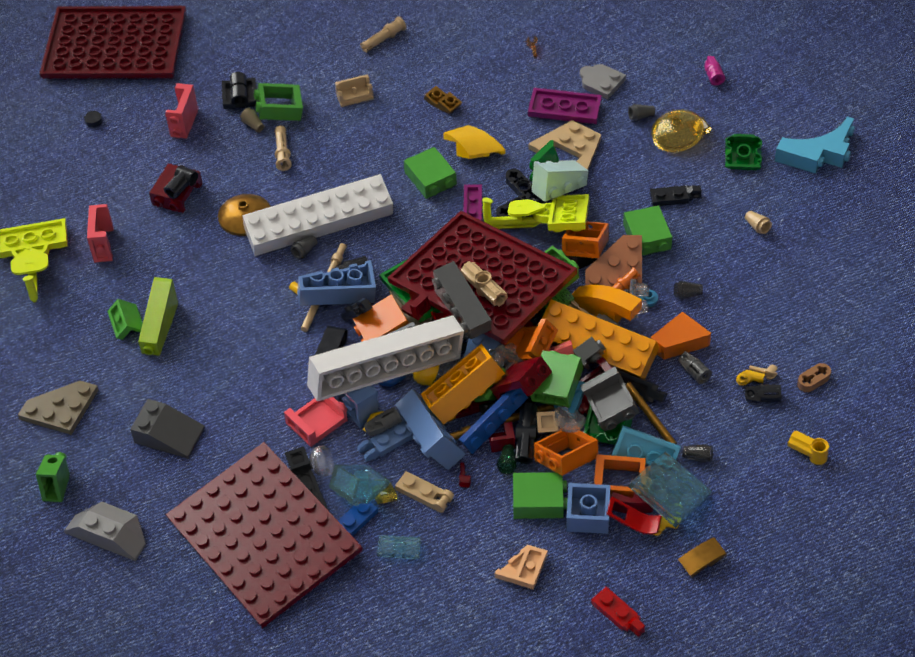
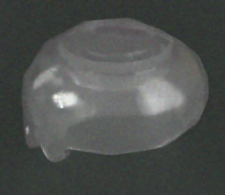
[554,406,585,433]
[309,445,334,477]

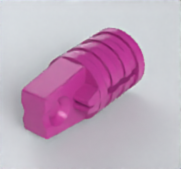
[704,56,725,86]

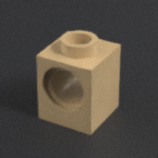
[537,411,559,433]

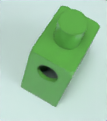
[36,452,70,502]

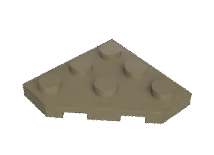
[18,381,99,435]

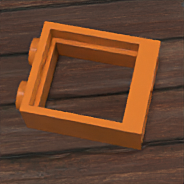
[562,221,609,258]
[534,425,598,476]
[594,454,649,498]

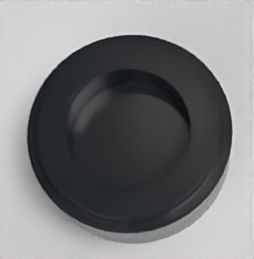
[84,111,102,127]

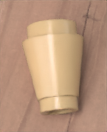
[745,211,772,234]

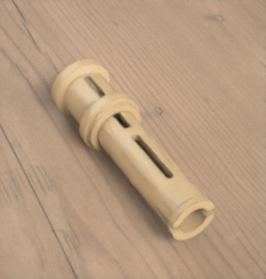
[360,16,407,52]
[275,126,292,171]

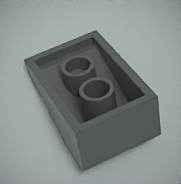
[130,399,205,458]

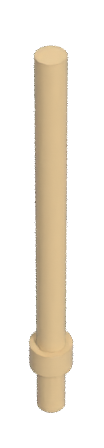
[301,243,347,332]

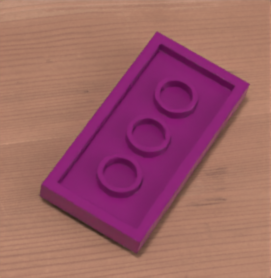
[528,88,602,124]

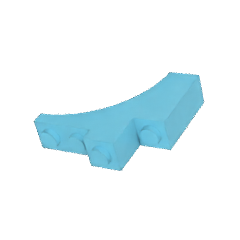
[775,116,855,173]

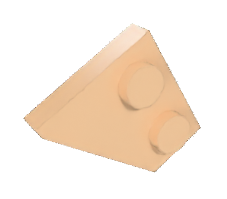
[495,545,548,590]

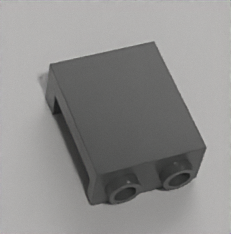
[580,367,640,432]

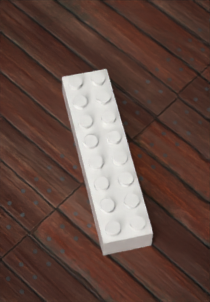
[242,174,393,256]
[307,315,464,402]

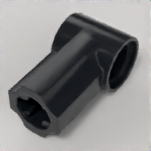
[164,165,198,199]

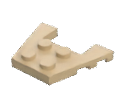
[528,120,601,170]

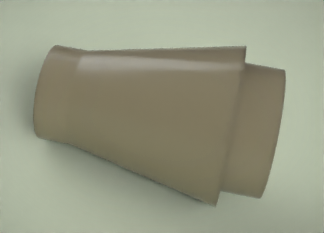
[240,108,265,132]

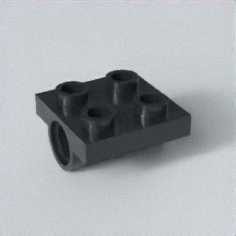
[221,72,257,109]

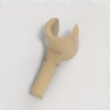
[749,364,778,380]

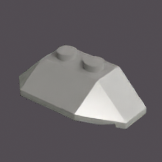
[64,502,146,561]

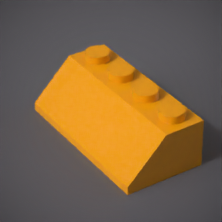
[421,344,505,425]

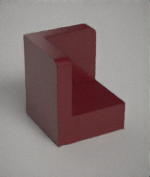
[401,287,431,320]
[489,421,515,453]

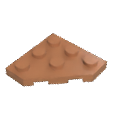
[585,235,642,291]

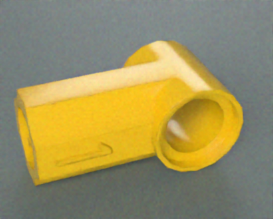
[787,430,829,465]

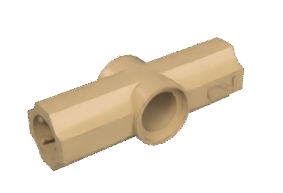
[461,261,508,307]

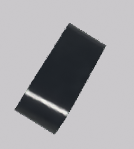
[315,325,348,355]

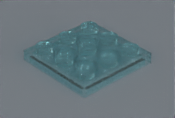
[628,451,712,528]

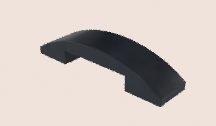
[285,446,329,511]

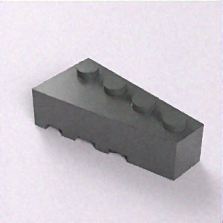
[432,261,491,340]

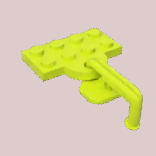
[482,194,590,232]
[0,218,68,303]

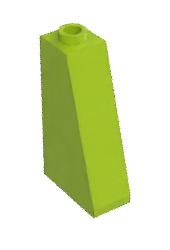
[138,277,179,356]

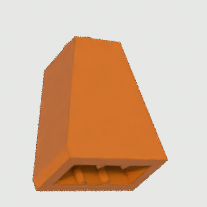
[650,312,711,360]

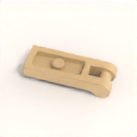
[395,471,454,513]

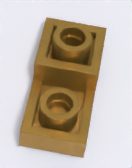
[424,86,462,113]
[678,537,727,577]

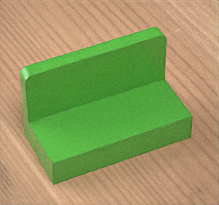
[107,299,143,340]

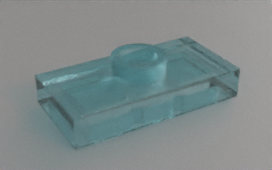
[377,535,421,559]

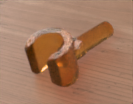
[526,36,537,57]

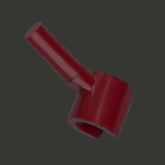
[459,463,471,488]

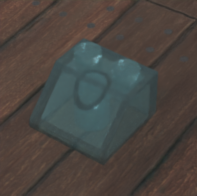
[329,464,390,506]

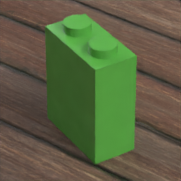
[404,147,457,199]
[623,205,672,255]
[530,351,584,408]
[513,472,567,519]

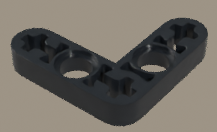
[496,169,542,217]

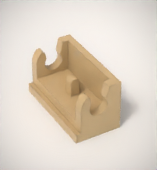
[335,74,374,107]

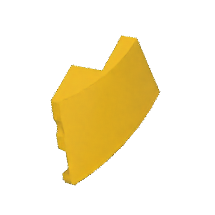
[443,125,505,159]

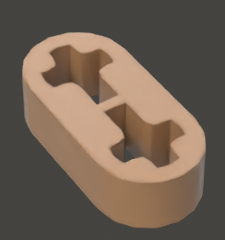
[797,363,831,392]

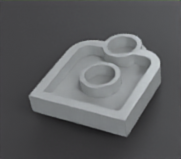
[580,64,626,100]

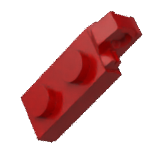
[591,587,645,637]

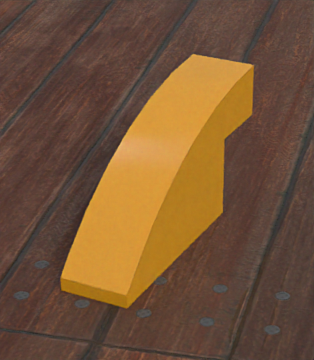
[572,285,642,323]

